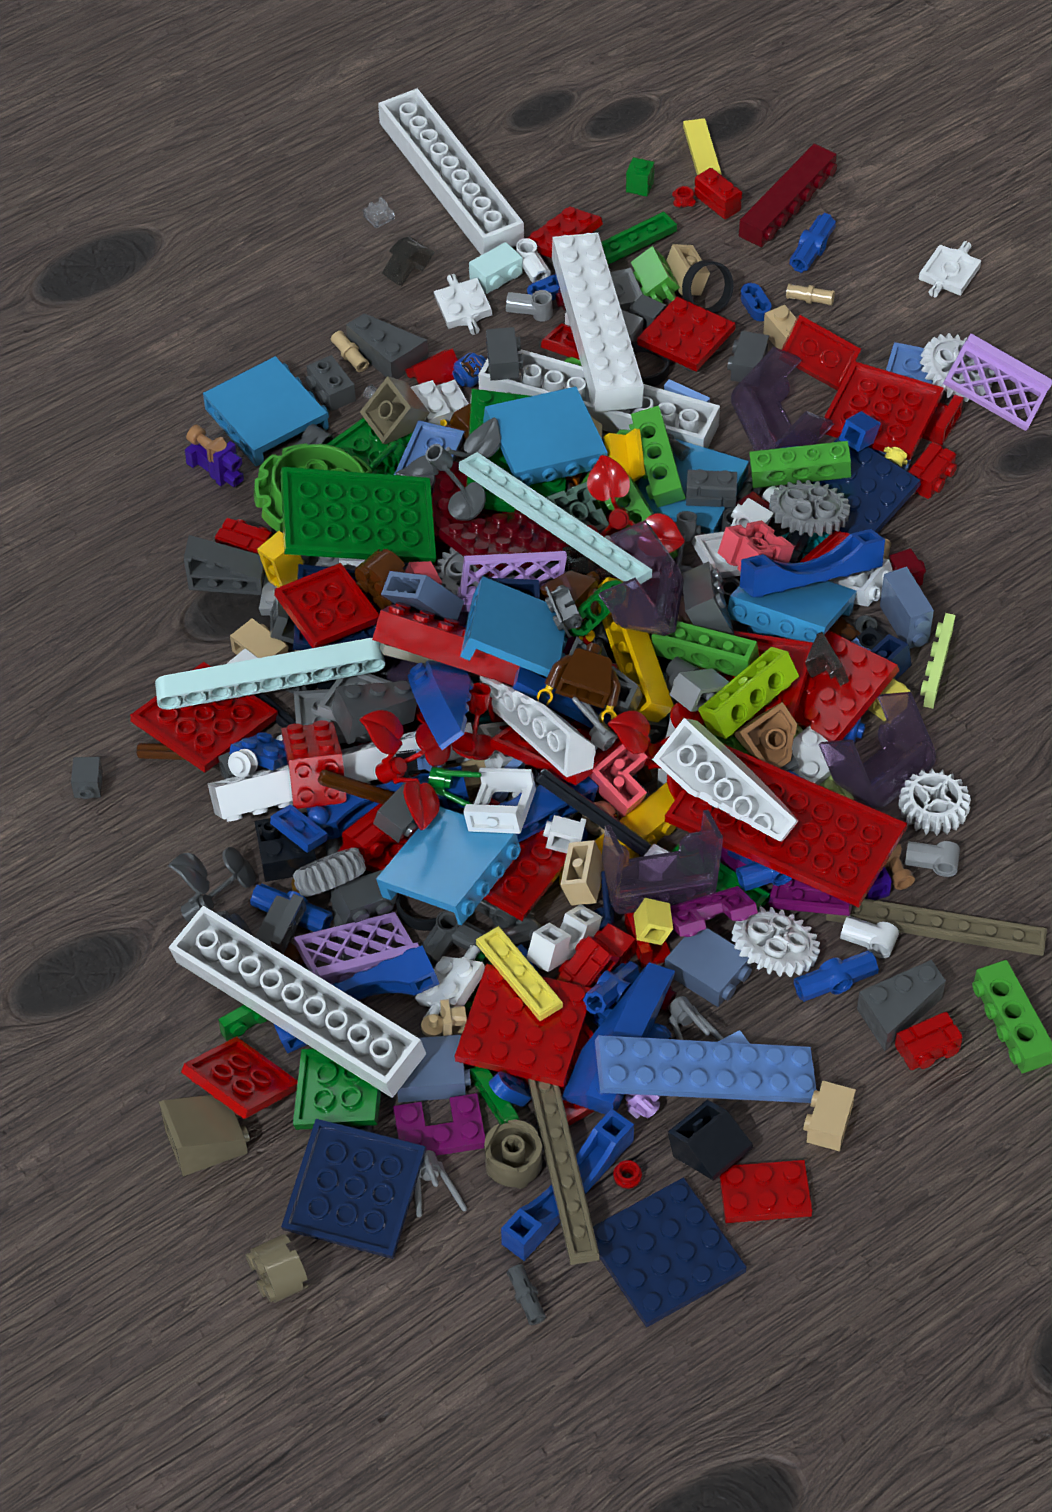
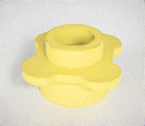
[884,447,908,468]

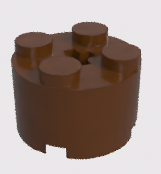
[355,549,406,610]

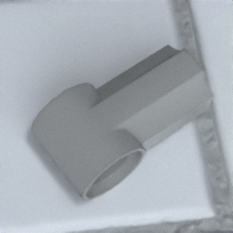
[506,290,553,321]
[905,841,960,877]

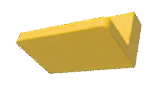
[604,429,645,482]

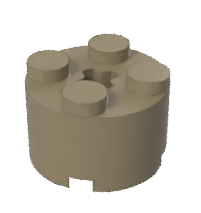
[484,1120,542,1189]
[245,1234,308,1303]

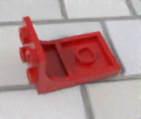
[281,720,346,809]

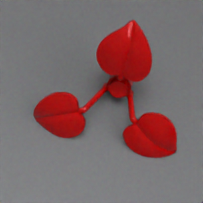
[569,455,685,568]
[415,683,509,760]
[608,702,705,800]
[359,710,451,831]

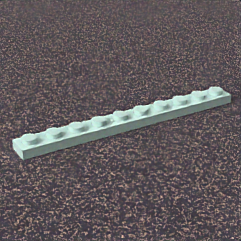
[459,452,652,589]

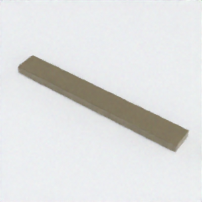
[826,898,1047,956]
[527,1079,599,1265]

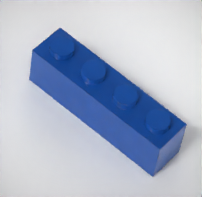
[499,776,598,842]

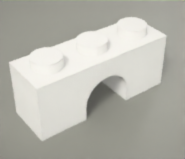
[526,905,602,972]

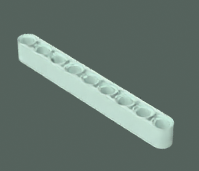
[155,638,385,710]

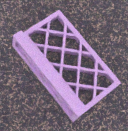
[943,334,1052,431]
[457,551,567,612]
[294,912,419,984]

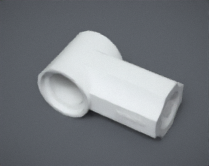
[516,238,551,283]
[840,916,899,958]

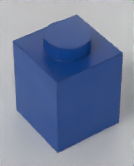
[839,411,881,452]

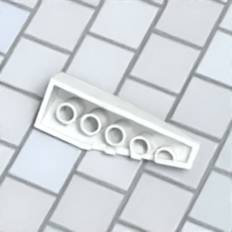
[480,676,596,777]
[652,718,799,842]

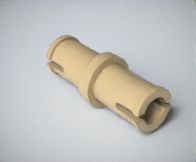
[786,283,835,306]
[331,331,369,372]

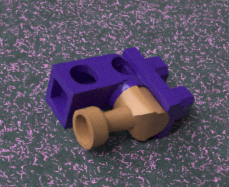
[185,424,244,488]
[865,843,915,900]

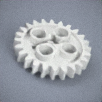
[920,333,995,402]
[731,907,820,977]

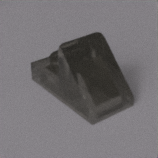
[805,632,849,686]

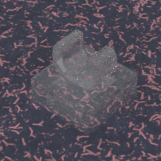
[363,197,395,229]

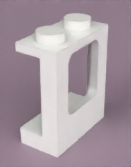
[463,768,536,834]

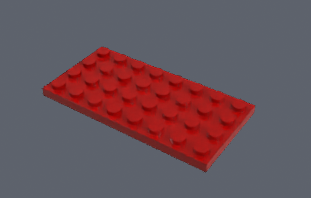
[665,744,907,908]

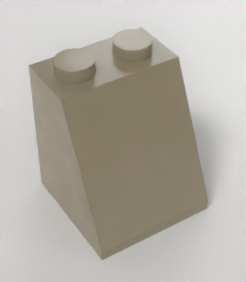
[159,1095,250,1177]

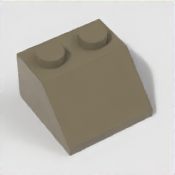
[360,376,430,444]

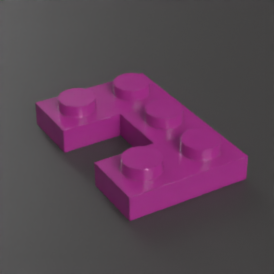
[769,879,852,916]
[670,886,758,937]
[393,1093,485,1156]

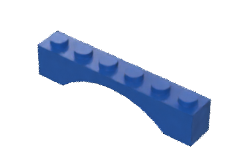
[740,529,885,598]
[306,766,470,840]
[273,945,440,1054]
[501,1109,634,1261]

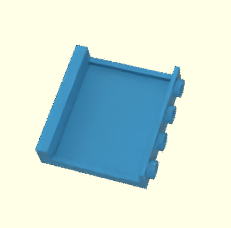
[203,356,329,467]
[483,387,608,486]
[628,437,749,534]
[460,576,567,687]
[728,581,857,650]
[376,807,521,926]

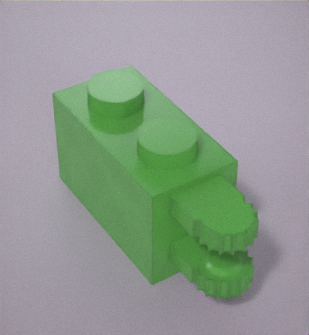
[631,246,680,304]

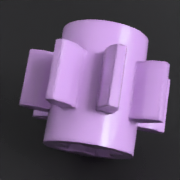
[625,1094,660,1119]

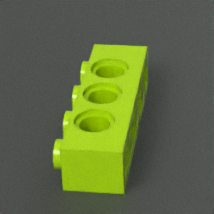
[698,647,799,739]

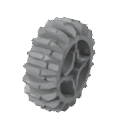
[293,847,366,897]

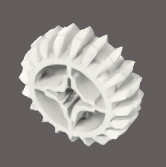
[898,768,971,836]

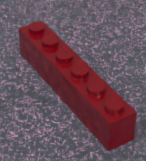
[739,143,837,248]

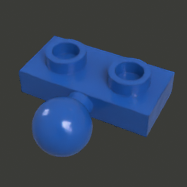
[270,804,329,853]

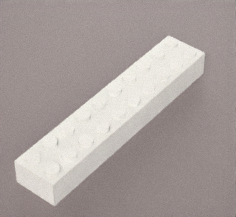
[378,88,524,255]
[552,233,644,412]
[478,349,720,448]
[208,722,473,822]
[169,906,426,1098]

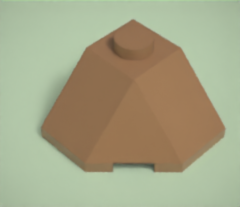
[734,702,797,768]

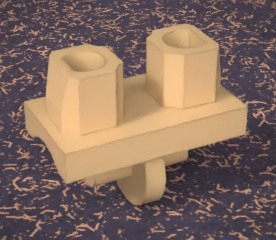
[421,999,467,1037]

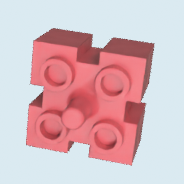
[718,520,795,572]

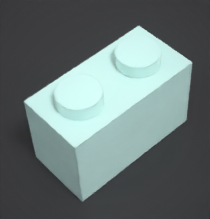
[469,242,523,294]

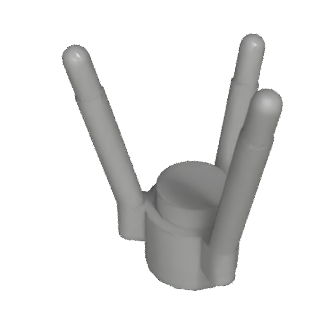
[572,697,617,751]
[668,996,724,1041]
[415,1150,467,1217]

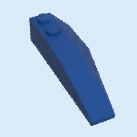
[407,660,473,750]
[562,962,675,1115]

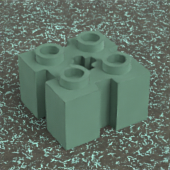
[546,482,609,533]

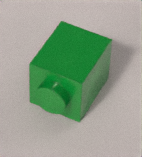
[626,157,655,197]

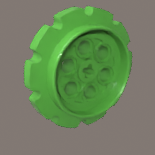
[254,443,372,532]

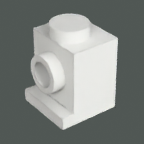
[543,815,586,853]

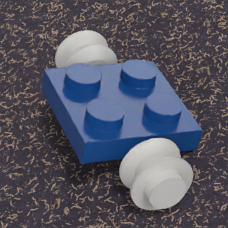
[228,732,288,778]

